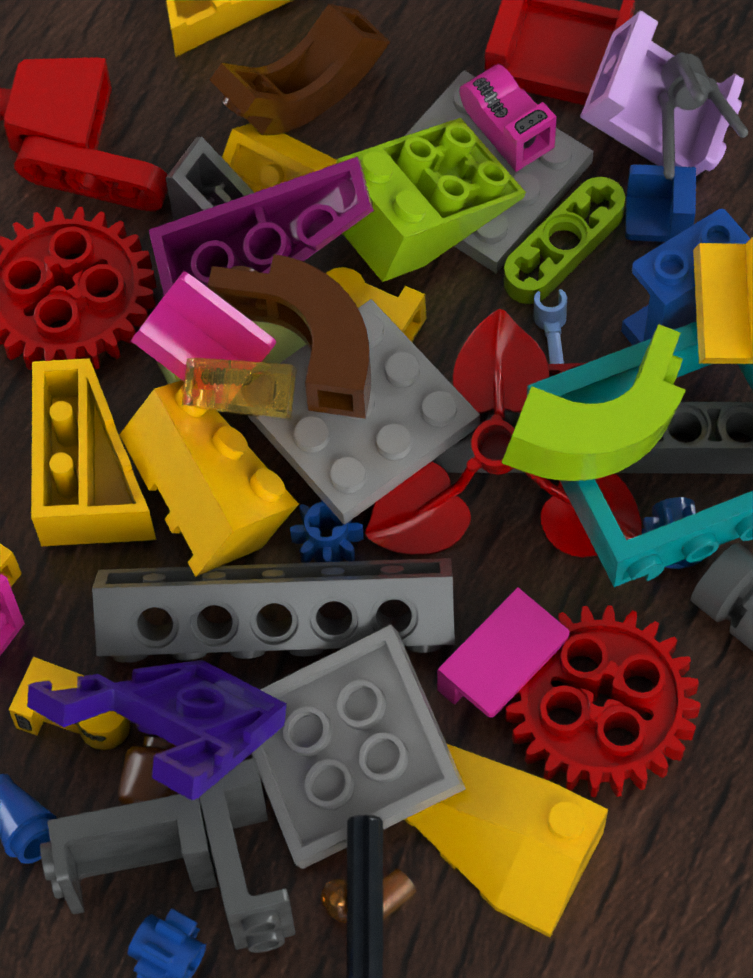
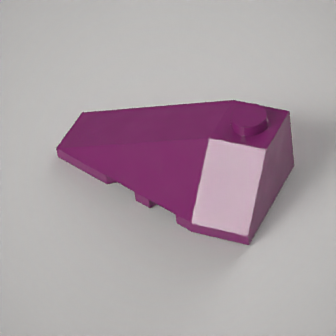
[149,157,374,295]

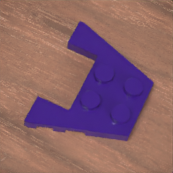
[27,660,287,801]

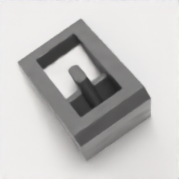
[166,137,254,220]

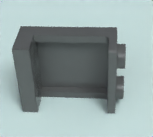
[199,758,296,953]
[40,794,218,915]

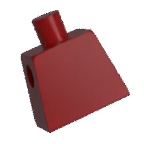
[0,57,112,153]

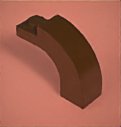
[210,4,390,135]
[208,254,371,419]

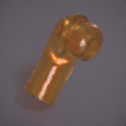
[321,868,417,923]

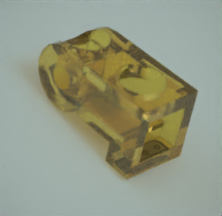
[181,358,297,421]

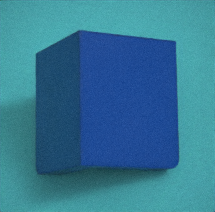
[625,165,696,242]

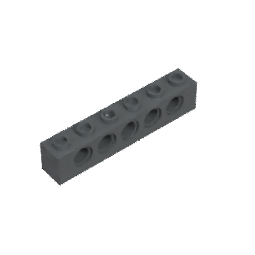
[92,558,455,662]

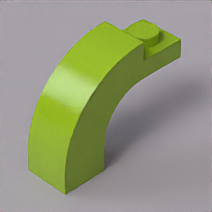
[502,324,686,481]

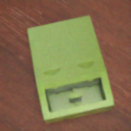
[336,117,526,282]

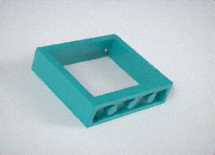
[527,321,753,587]

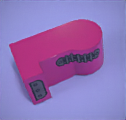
[459,64,556,172]

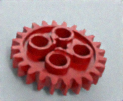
[0,207,157,370]
[505,605,700,797]

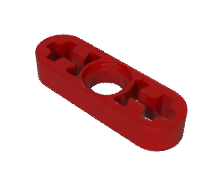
[14,136,168,211]

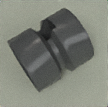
[690,542,753,651]

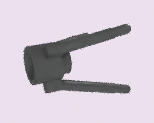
[658,53,748,180]

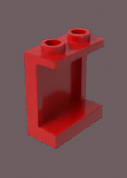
[484,0,635,105]

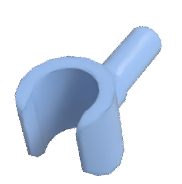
[534,289,567,364]

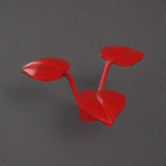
[365,309,642,558]

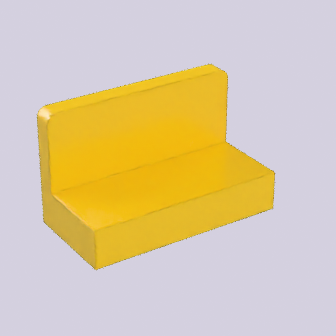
[222,124,337,193]
[693,237,753,364]

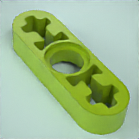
[504,177,625,304]

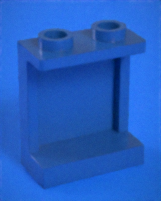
[621,209,750,345]

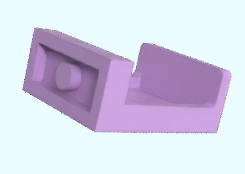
[580,11,744,176]

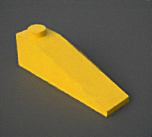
[404,743,608,937]

